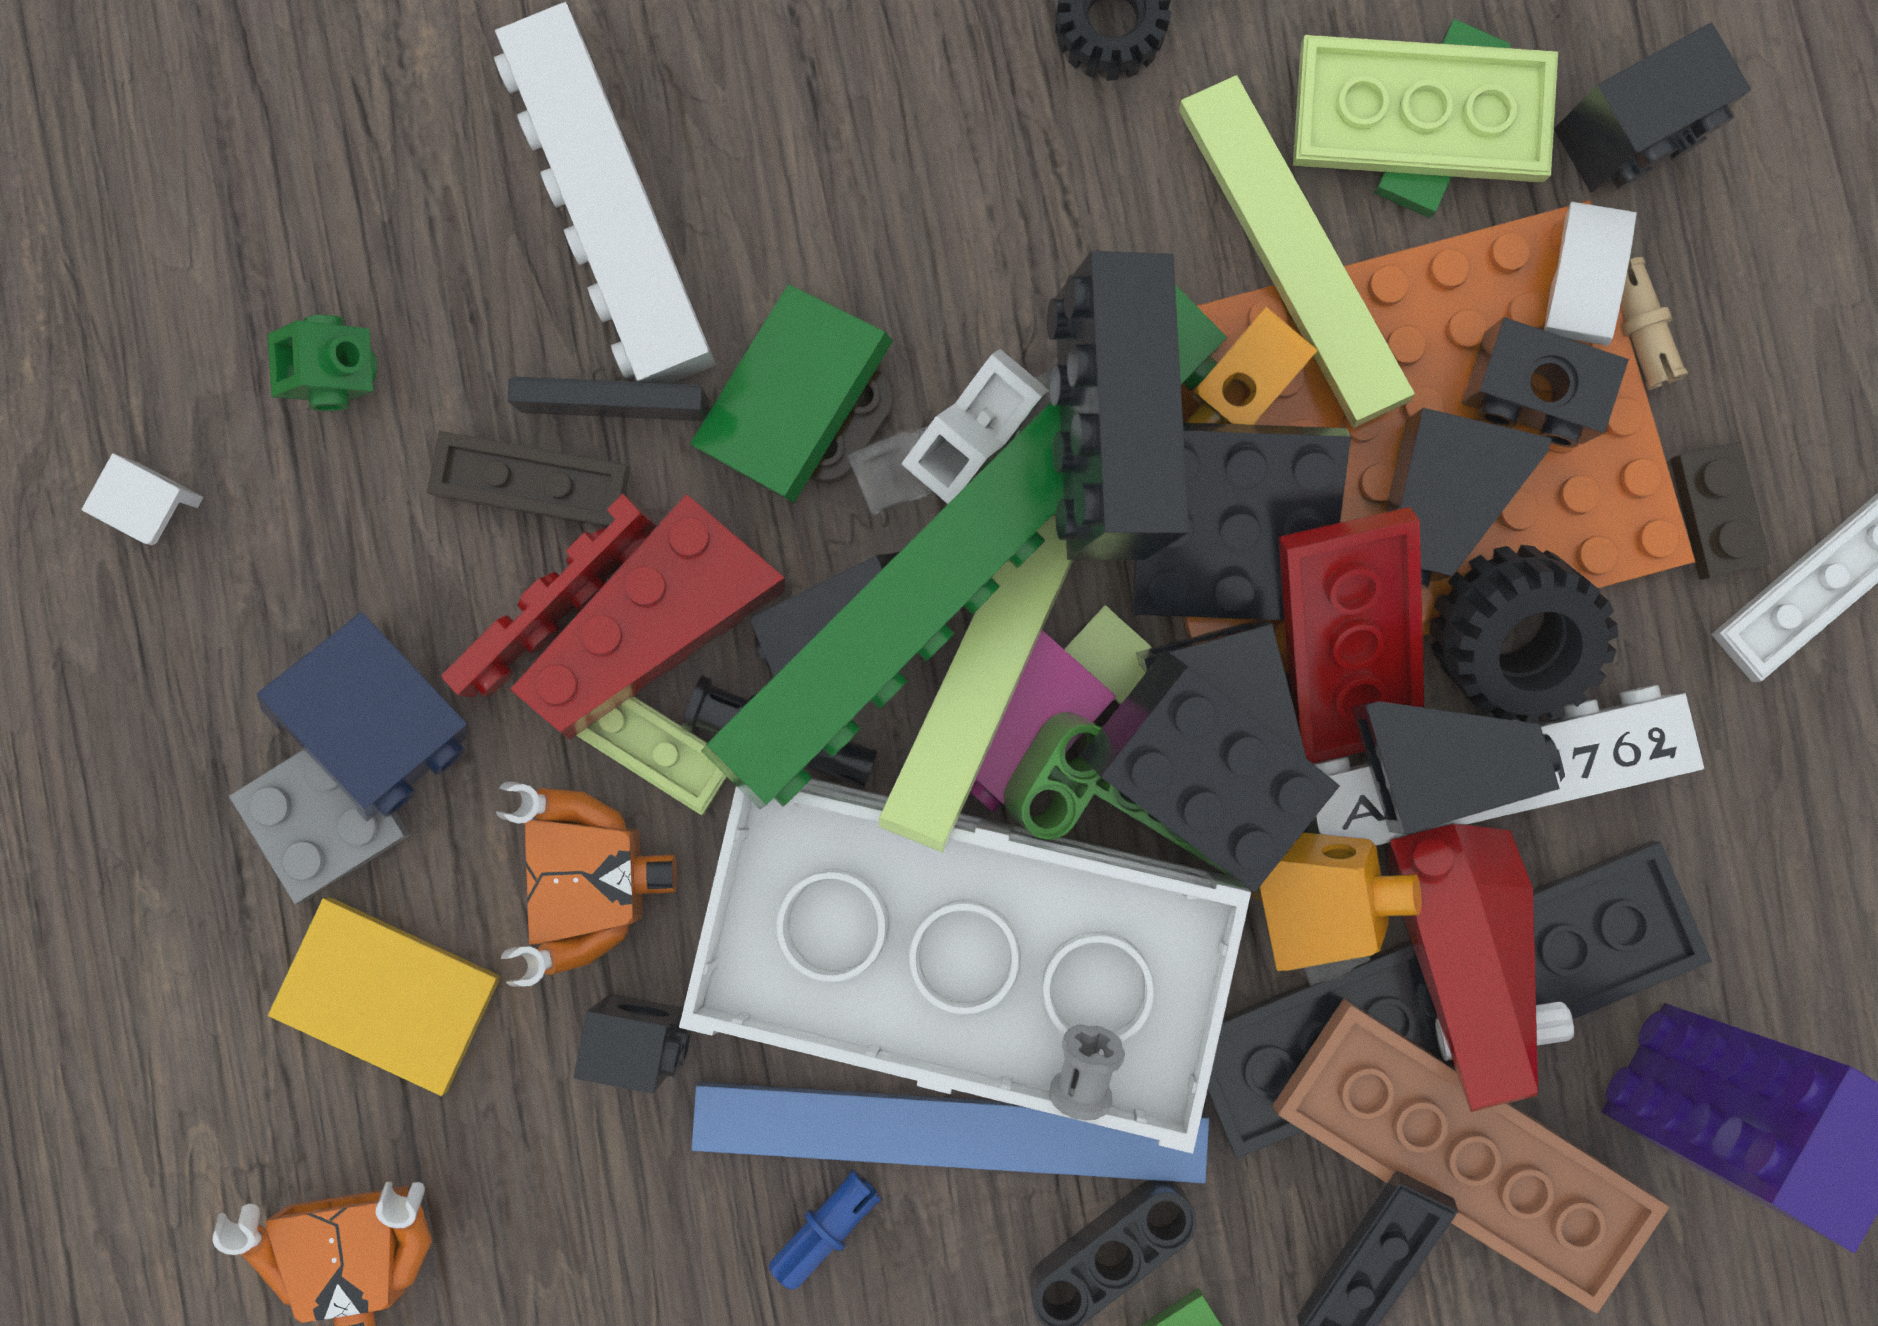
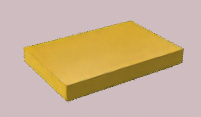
[268,897,501,1096]

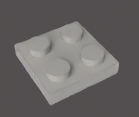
[229,749,411,904]

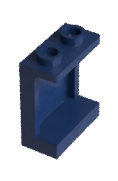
[256,612,468,822]

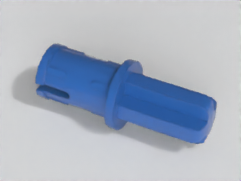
[769,1170,882,1290]

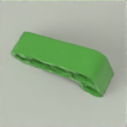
[1004,712,1232,876]

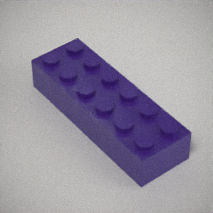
[1602,1003,1878,1254]

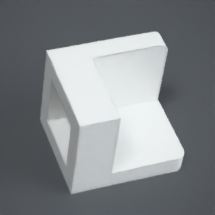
[81,453,204,545]

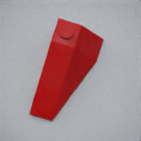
[1386,823,1538,1112]

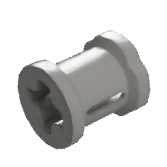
[1049,1024,1125,1120]

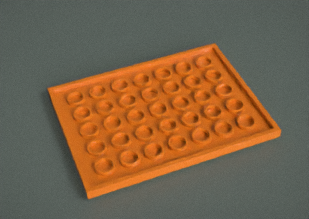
[1181,200,1695,673]

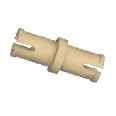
[1620,257,1688,390]

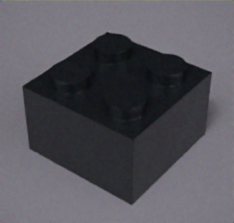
[1554,22,1751,193]

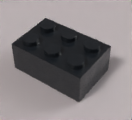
[1081,650,1340,892]

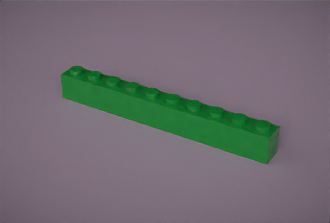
[701,284,1228,809]

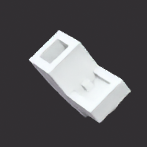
[901,349,1050,504]

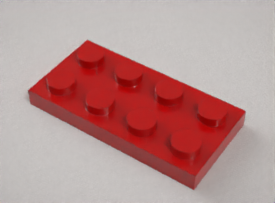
[1279,507,1424,764]

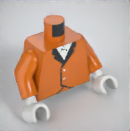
[496,781,678,987]
[212,1182,432,1326]

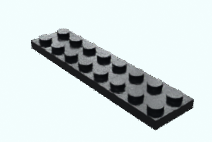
[1207,841,1712,1159]

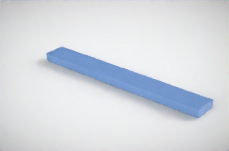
[692,1082,1209,1183]

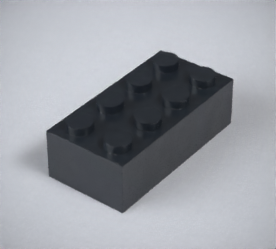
[1047,251,1189,560]

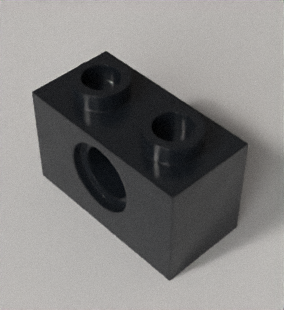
[1461,317,1629,448]
[574,994,691,1093]

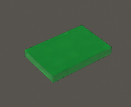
[690,284,893,504]

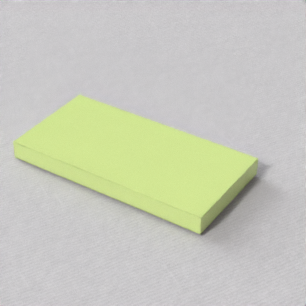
[1293,35,1558,183]

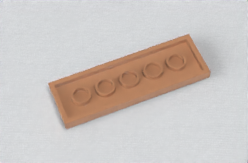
[1272,998,1670,1314]

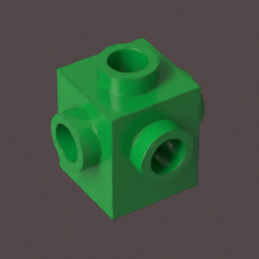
[267,315,377,411]

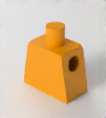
[1186,307,1318,425]
[1260,832,1422,971]

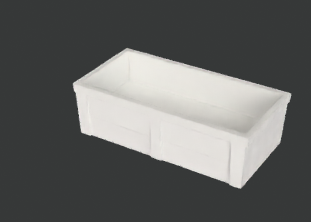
[679,778,1251,1154]

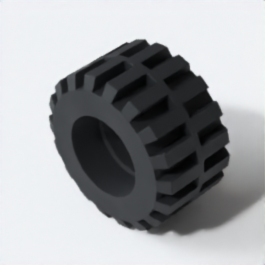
[1430,545,1618,724]

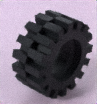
[1055,0,1172,81]

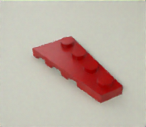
[441,494,657,697]

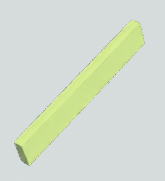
[1179,75,1415,428]
[879,515,1073,853]

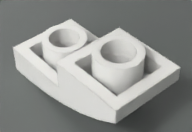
[1544,202,1637,346]

